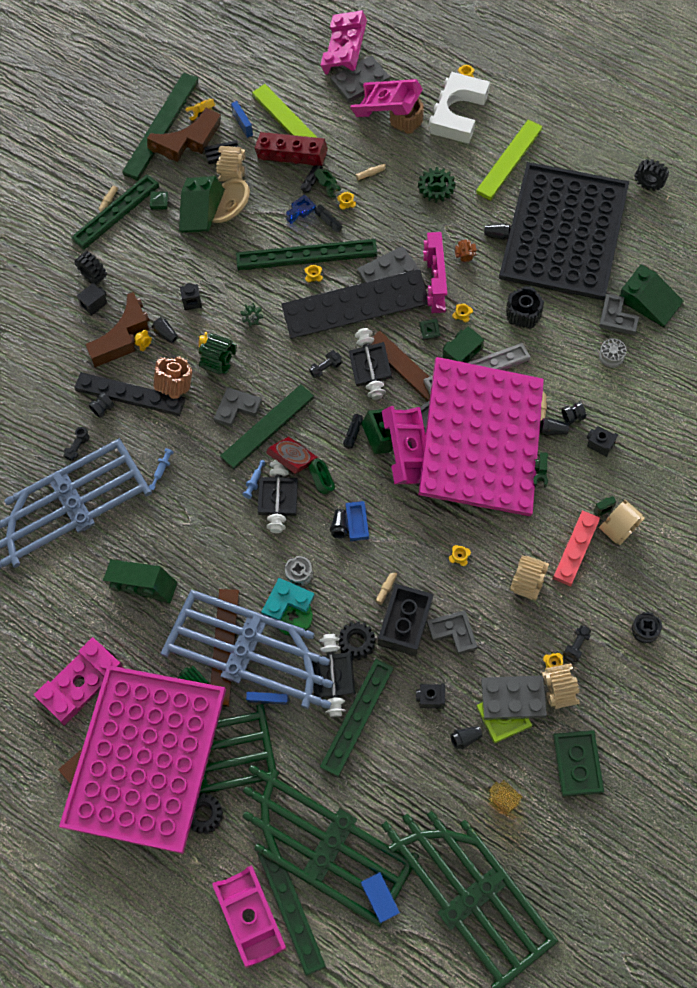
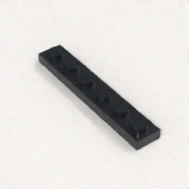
[74,372,185,417]

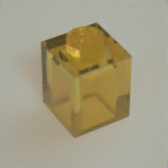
[488,780,523,816]

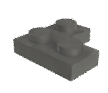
[599,294,639,335]
[214,387,262,427]
[427,610,477,655]

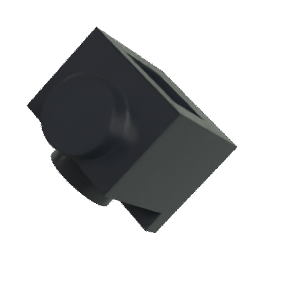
[180,283,202,310]
[586,426,619,457]
[416,683,445,709]

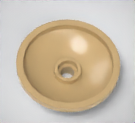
[213,179,250,223]

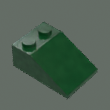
[179,176,225,233]
[619,264,684,327]

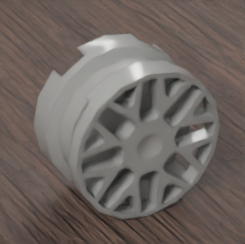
[599,338,627,368]
[285,556,313,587]

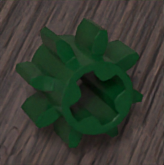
[240,303,263,327]

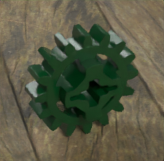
[418,167,456,203]

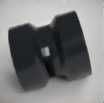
[88,392,115,418]
[561,402,587,425]

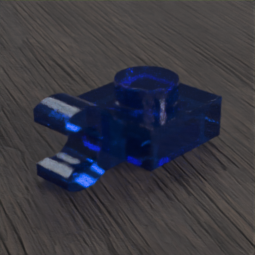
[286,194,316,224]

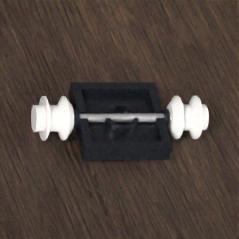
[349,328,392,400]
[258,460,298,533]
[312,634,356,717]

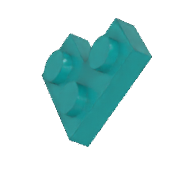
[261,578,315,621]

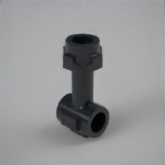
[309,350,343,378]
[63,427,90,461]
[562,625,591,663]

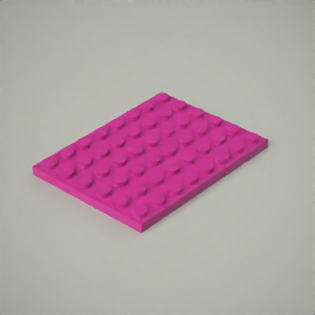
[418,357,544,516]
[59,665,226,854]

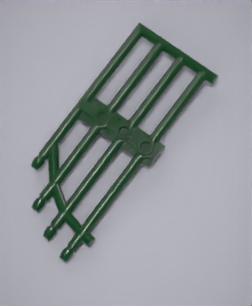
[199,704,278,795]
[242,765,419,927]
[382,811,559,988]

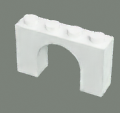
[429,72,490,144]

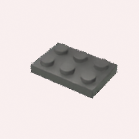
[330,55,390,103]
[357,246,419,283]
[481,676,547,720]

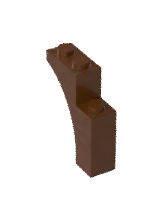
[147,108,221,162]
[85,292,150,367]

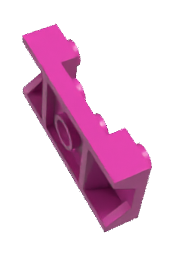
[320,10,367,75]
[350,79,423,117]
[423,232,447,313]
[382,406,425,484]
[34,637,123,726]
[212,865,287,968]

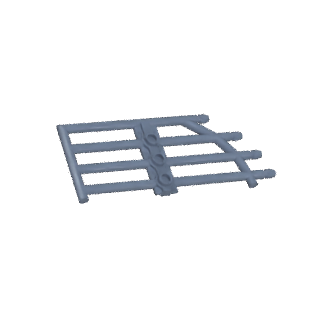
[0,438,152,569]
[160,589,334,709]

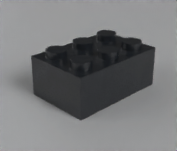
[378,583,434,657]

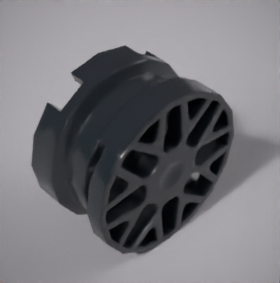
[632,612,662,644]

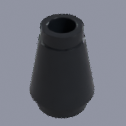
[484,223,511,240]
[152,317,178,344]
[540,417,569,435]
[330,509,349,539]
[450,726,483,750]

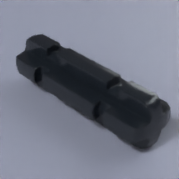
[300,165,323,193]
[314,205,342,232]
[343,414,363,449]

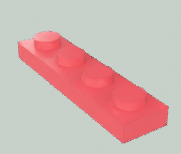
[553,510,600,586]

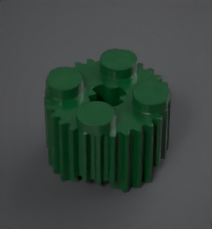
[198,333,237,375]

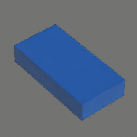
[231,101,253,138]
[346,501,369,541]
[246,692,289,705]
[360,873,400,923]

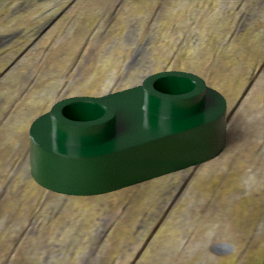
[309,459,335,495]

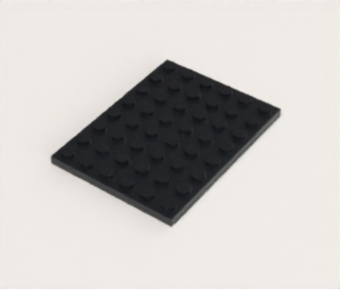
[499,162,629,300]

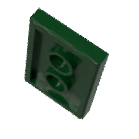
[553,730,604,797]

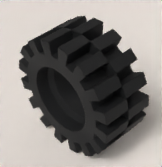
[634,159,669,191]
[74,251,107,285]
[339,621,375,660]
[190,793,223,834]

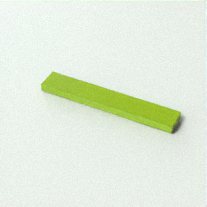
[252,84,318,138]
[476,119,543,201]

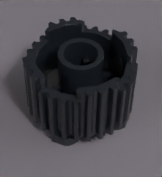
[506,286,544,329]

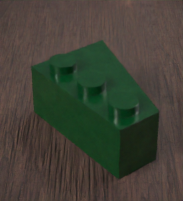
[103,559,178,604]

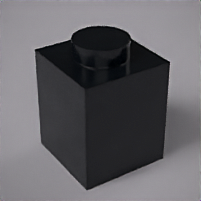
[77,283,108,316]

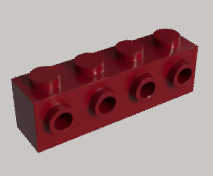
[255,132,328,166]

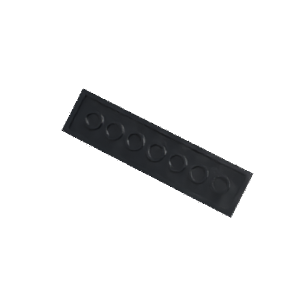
[281,269,427,339]

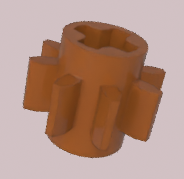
[455,239,477,262]

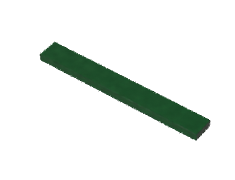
[122,72,199,180]
[236,239,377,271]

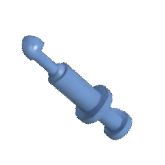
[149,448,174,490]
[243,460,265,499]

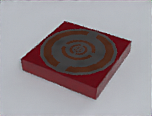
[266,437,318,474]

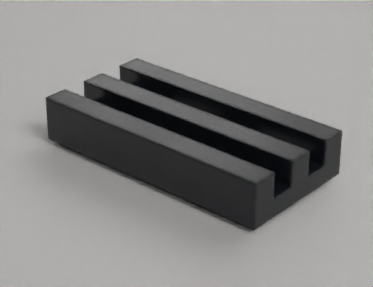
[204,140,239,165]

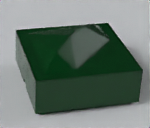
[150,192,169,210]
[418,318,441,340]
[593,496,616,517]

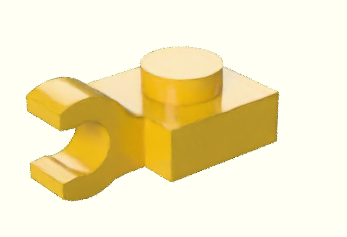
[185,98,216,120]

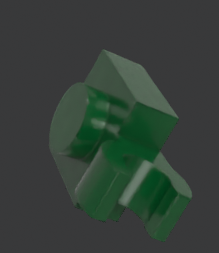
[314,168,341,198]
[533,452,548,488]

